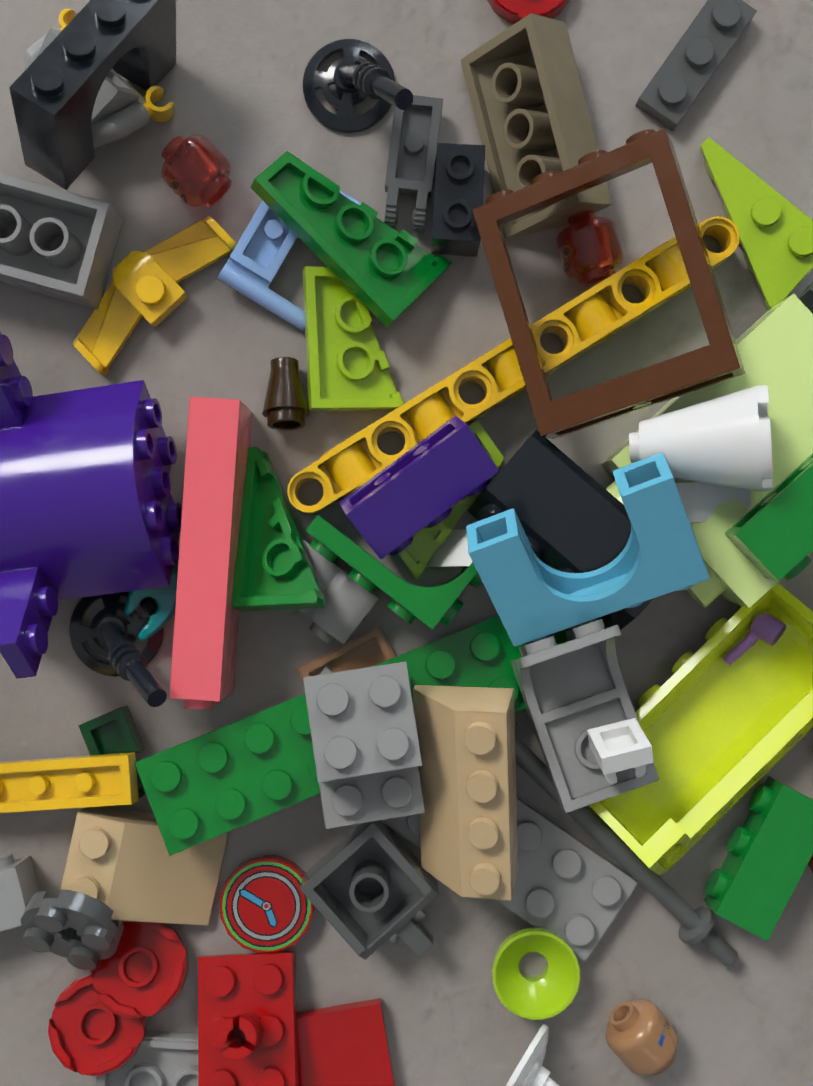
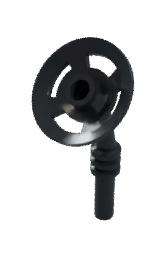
[303,39,413,133]
[69,592,167,707]

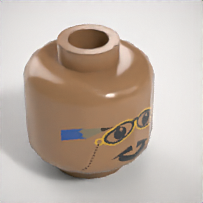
[606,999,678,1076]

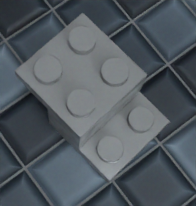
[303,662,425,829]

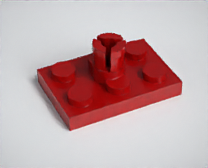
[198,951,298,1086]

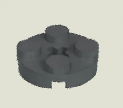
[21,890,124,970]

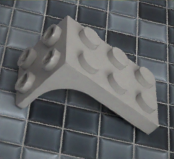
[510,619,659,813]

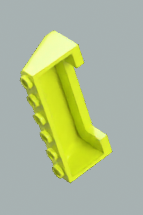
[589,583,813,876]

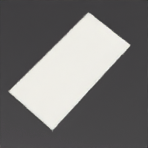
[427,529,473,567]

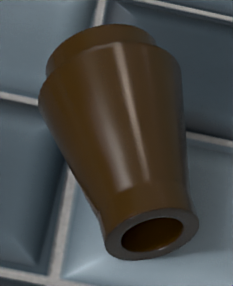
[262,357,310,430]

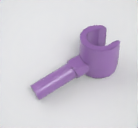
[722,613,786,666]

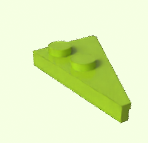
[700,137,813,311]

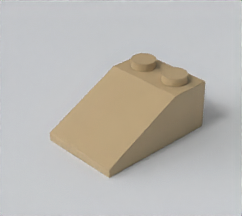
[60,806,230,926]

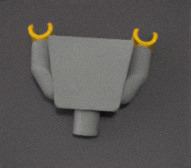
[25,9,175,148]

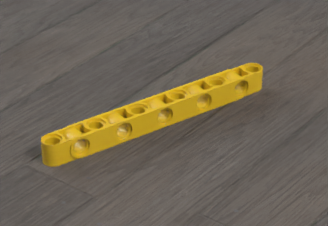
[287,216,739,515]

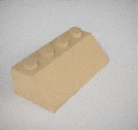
[413,685,518,901]

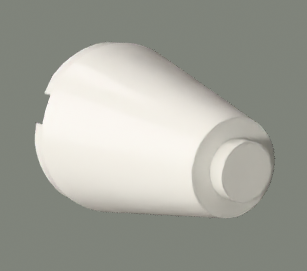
[629,385,773,492]

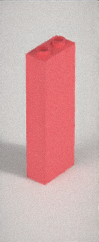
[169,396,253,709]

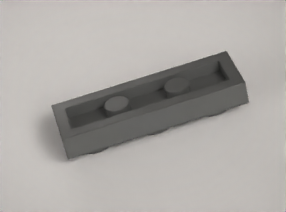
[635,0,757,131]

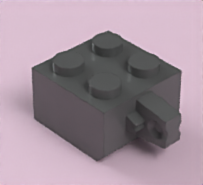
[299,820,439,960]

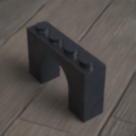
[9,0,176,190]

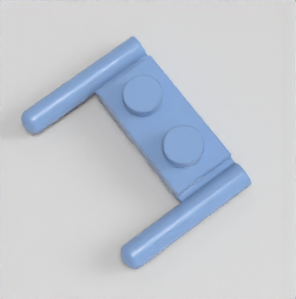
[217,190,361,331]

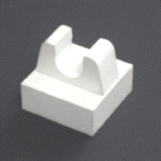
[587,718,654,784]

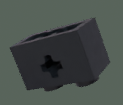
[431,143,486,257]

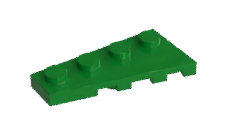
[250,151,452,327]

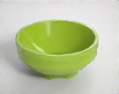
[492,928,580,1020]

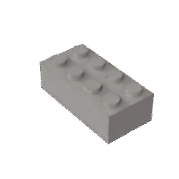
[0,173,123,309]

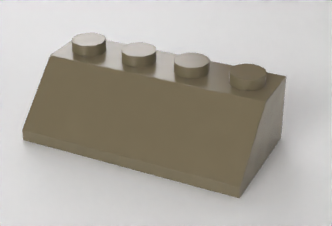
[461,13,613,239]

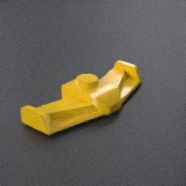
[73,216,237,376]

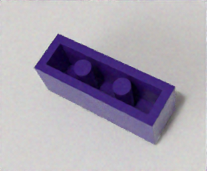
[339,415,499,560]

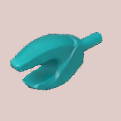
[125,564,178,641]

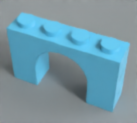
[466,452,710,647]

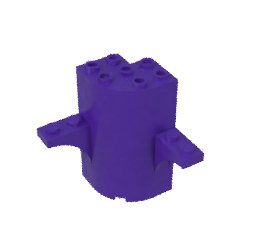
[0,332,182,679]

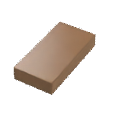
[296,625,396,683]

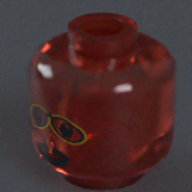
[161,135,232,208]
[556,210,624,286]

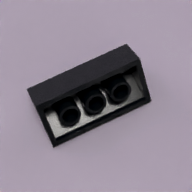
[467,429,654,630]

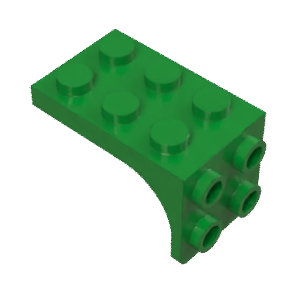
[305,515,482,630]

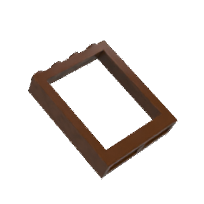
[473,128,746,439]

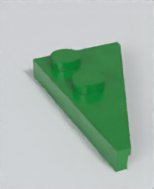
[231,447,325,612]

